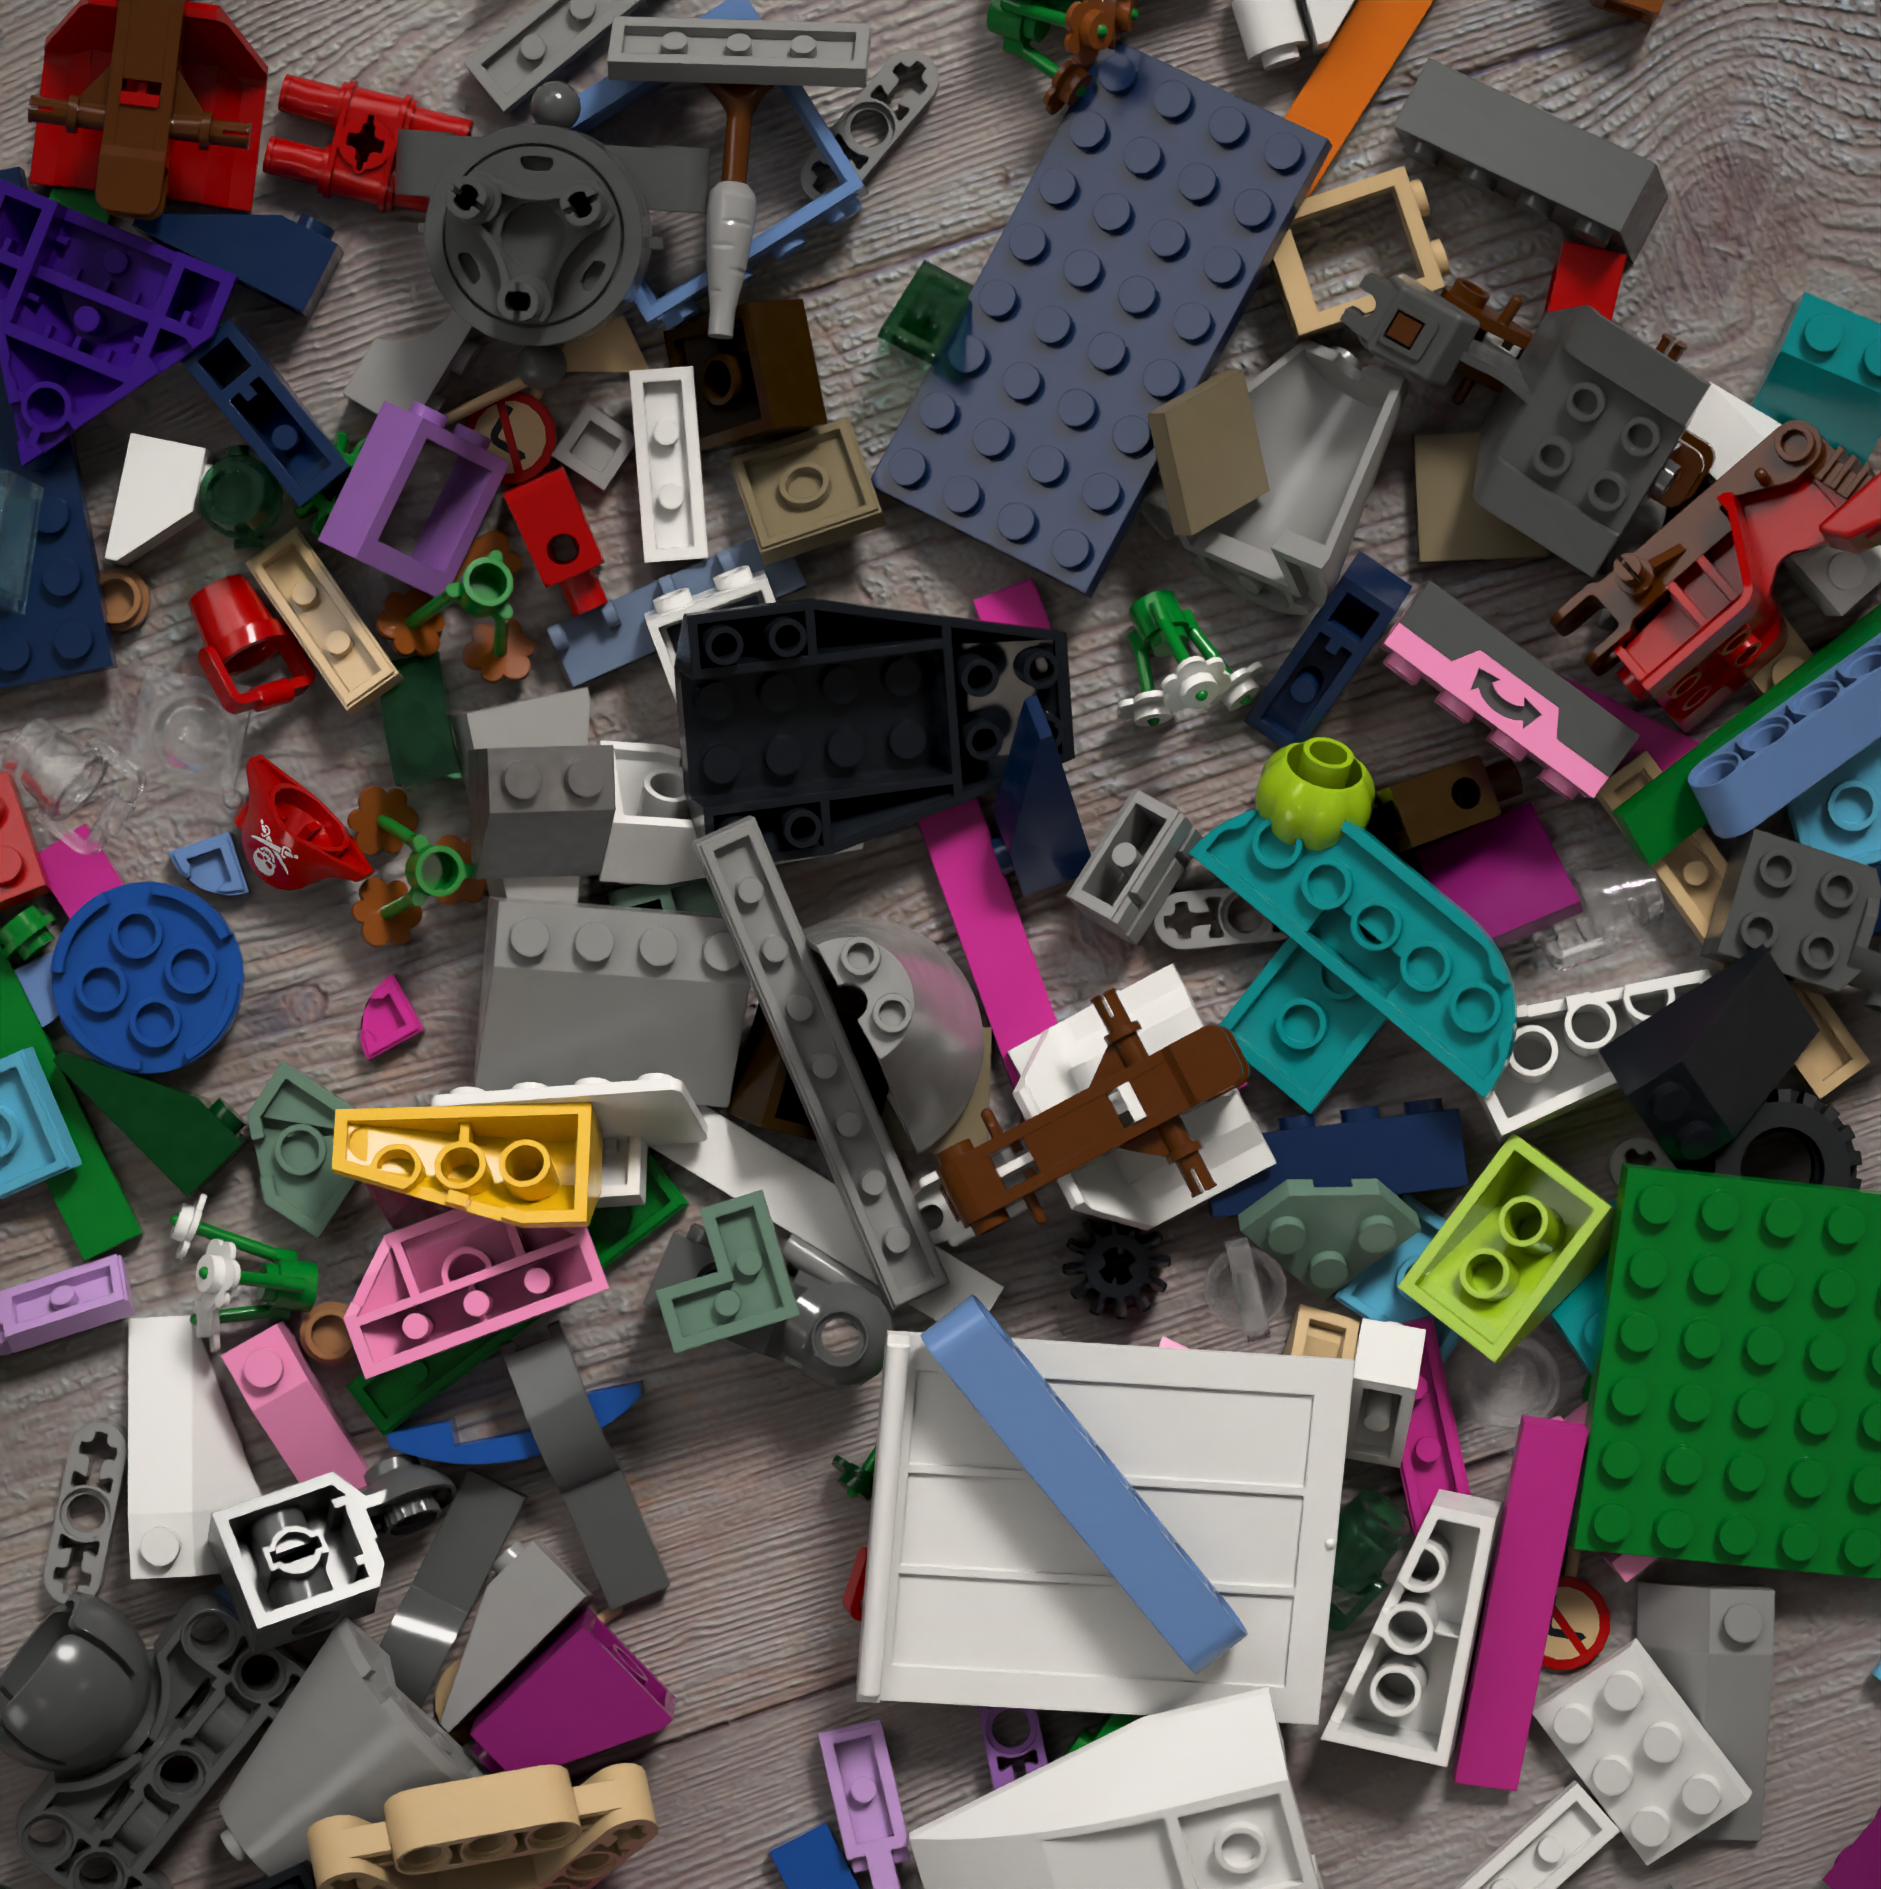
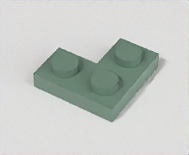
[656,1189,800,1353]

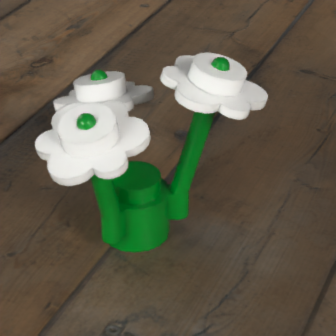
[1116,590,1265,726]
[170,1192,318,1353]

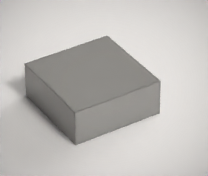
[551,403,635,493]

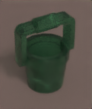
[198,445,284,553]
[1328,1489,1411,1631]

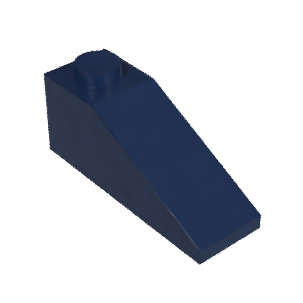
[132,214,344,320]
[180,319,352,509]
[1244,551,1412,747]
[990,694,1091,896]

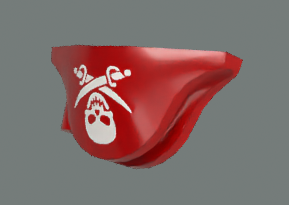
[234,754,375,891]

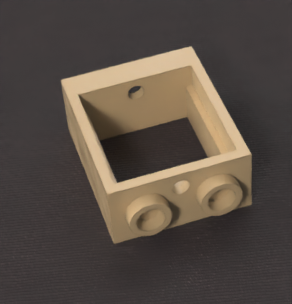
[1269,166,1451,343]

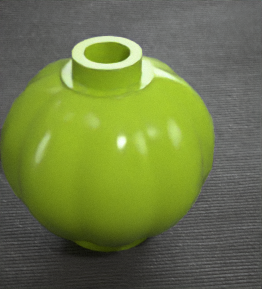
[1255,737,1376,851]

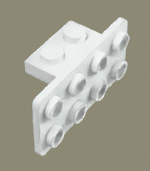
[431,1073,708,1208]

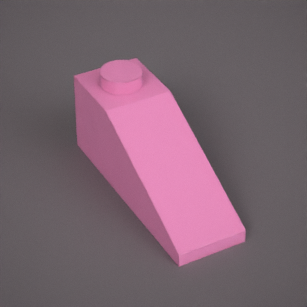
[221,1321,369,1489]

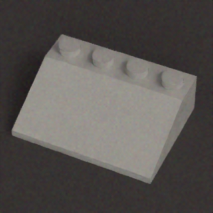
[473,896,750,1107]

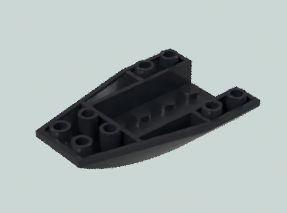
[674,598,1075,862]

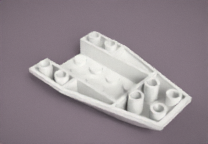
[909,1687,1324,1889]

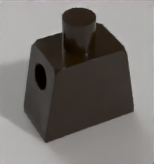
[1370,755,1523,855]

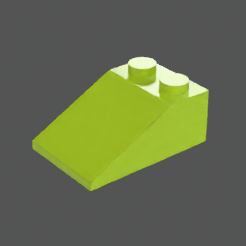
[1397,1132,1616,1364]

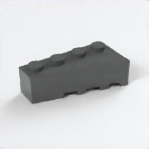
[1393,58,1668,264]

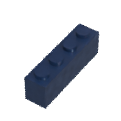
[1208,1097,1468,1218]

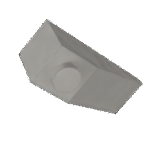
[440,1541,594,1733]

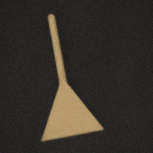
[443,314,649,427]

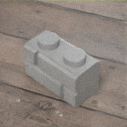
[1066,789,1203,946]

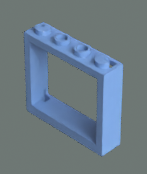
[531,0,869,330]

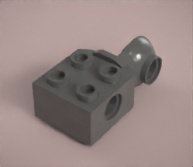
[1700,829,1881,1013]
[643,1223,894,1389]
[207,1454,457,1655]

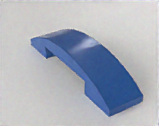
[387,1380,645,1464]

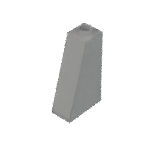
[450,687,591,903]

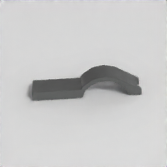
[500,1320,670,1610]
[379,1468,527,1709]

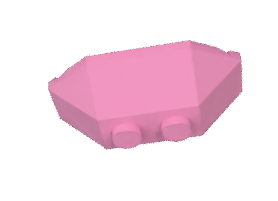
[343,1209,610,1379]

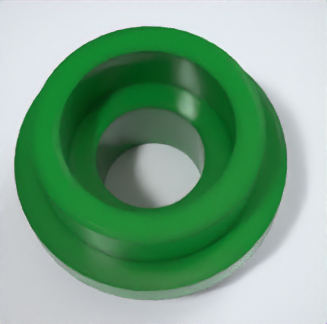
[0,904,57,962]

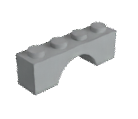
[342,309,481,417]

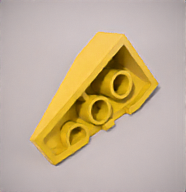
[332,1102,604,1228]

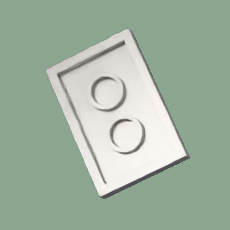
[1532,1638,1753,1866]

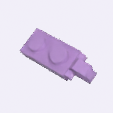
[0,1254,135,1355]
[818,1718,910,1889]

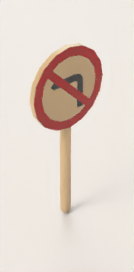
[465,344,565,485]
[1542,1544,1610,1670]

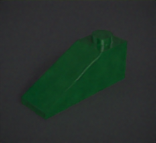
[52,1051,250,1197]

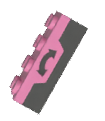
[1378,580,1640,801]

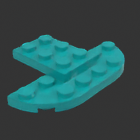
[1189,809,1518,1114]

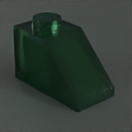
[380,651,463,789]

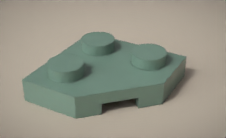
[247,1061,358,1238]
[1238,1178,1421,1300]

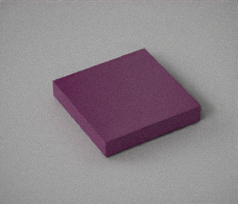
[1414,802,1583,948]

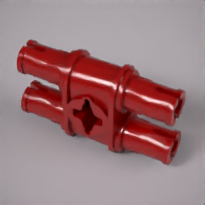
[263,74,474,213]

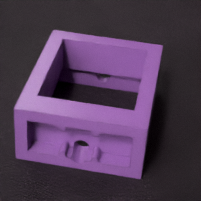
[318,401,510,597]

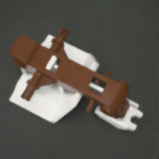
[914,963,1277,1247]

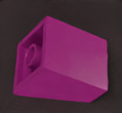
[470,1606,676,1774]

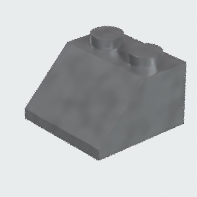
[468,745,616,879]

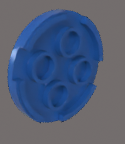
[50,882,245,1074]

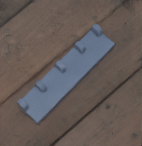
[547,538,807,689]

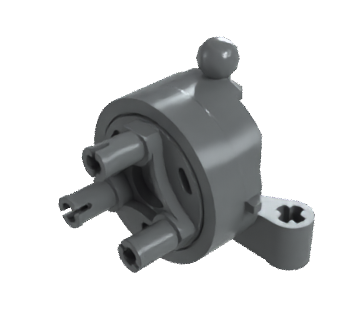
[395,81,711,391]

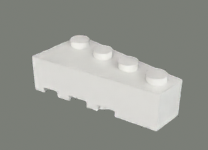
[1473,969,1712,1144]
[1321,1489,1502,1767]

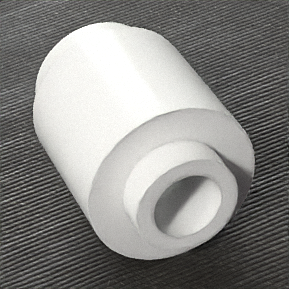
[1231,0,1309,71]

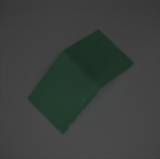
[877,260,973,374]

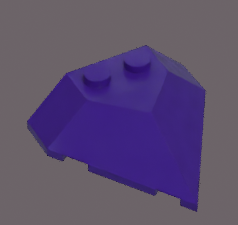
[0,179,239,467]

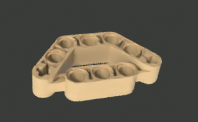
[306,1763,659,1889]

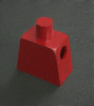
[503,465,608,617]

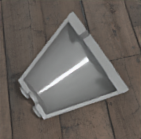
[1139,339,1411,615]
[802,917,984,1155]
[219,1616,506,1878]

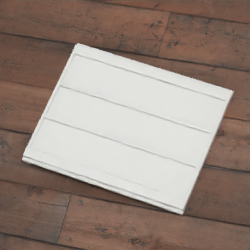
[856,1330,1355,1725]

